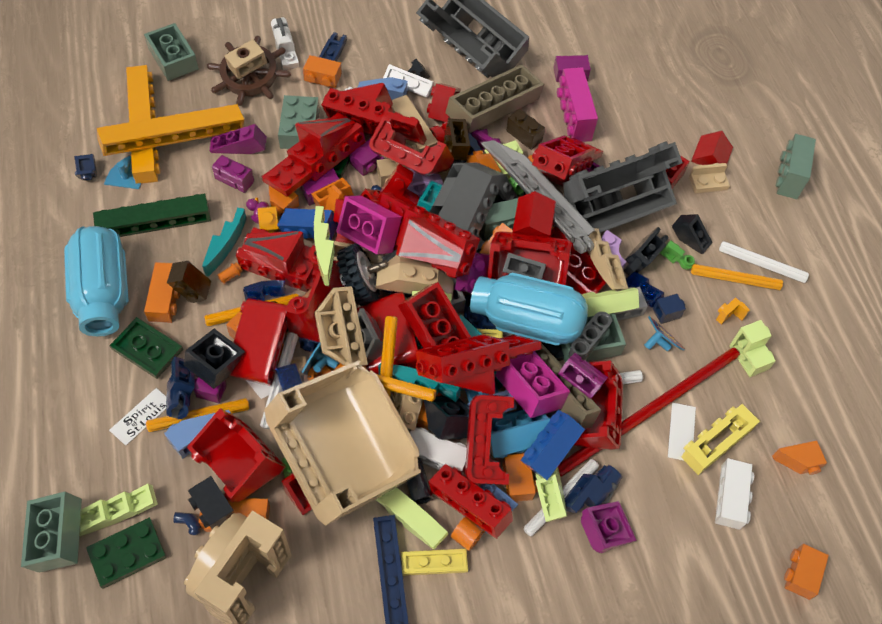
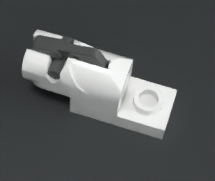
[271,17,299,70]

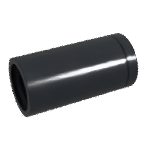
[406,457,433,505]

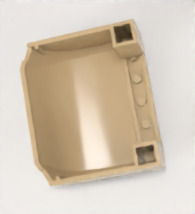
[264,360,421,526]

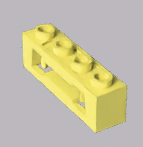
[681,404,760,475]

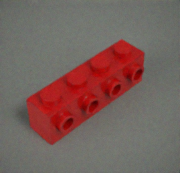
[428,464,513,539]

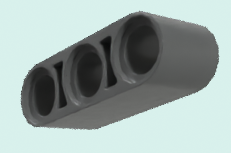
[568,312,612,360]

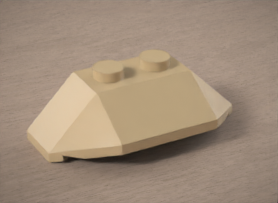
[375,255,454,299]
[315,286,368,366]

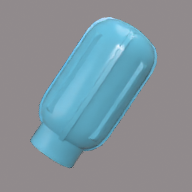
[64,226,129,337]
[470,273,588,345]

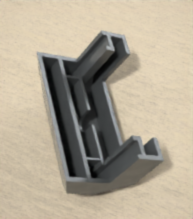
[416,0,529,78]
[564,141,683,233]
[430,162,518,253]

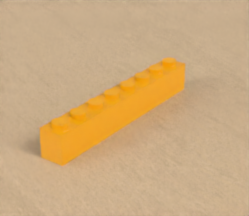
[126,65,160,184]
[97,104,244,156]

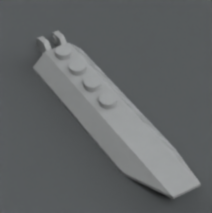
[481,140,595,254]

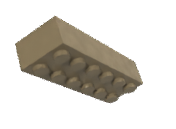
[445,64,544,134]

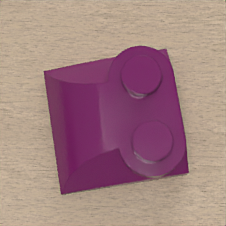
[455,253,490,293]
[581,501,637,553]

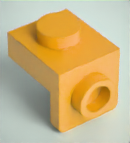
[257,206,279,233]
[716,297,750,325]

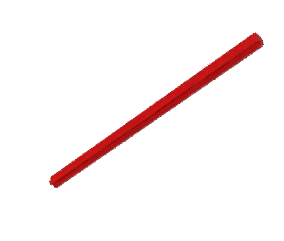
[558,347,740,477]

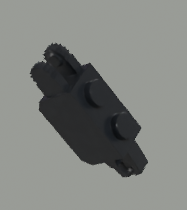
[623,227,669,276]

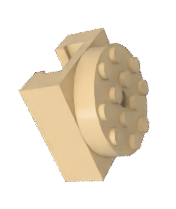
[184,511,292,624]

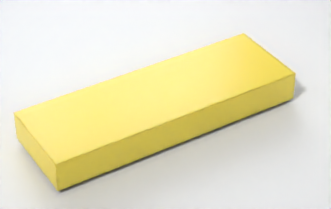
[401,549,468,576]

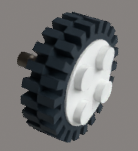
[337,243,388,306]

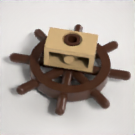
[207,36,291,106]

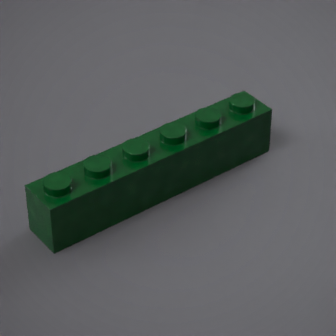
[93,193,211,237]

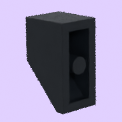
[672,214,713,254]

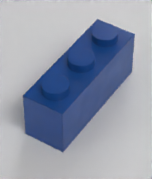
[277,208,338,240]
[520,410,585,480]

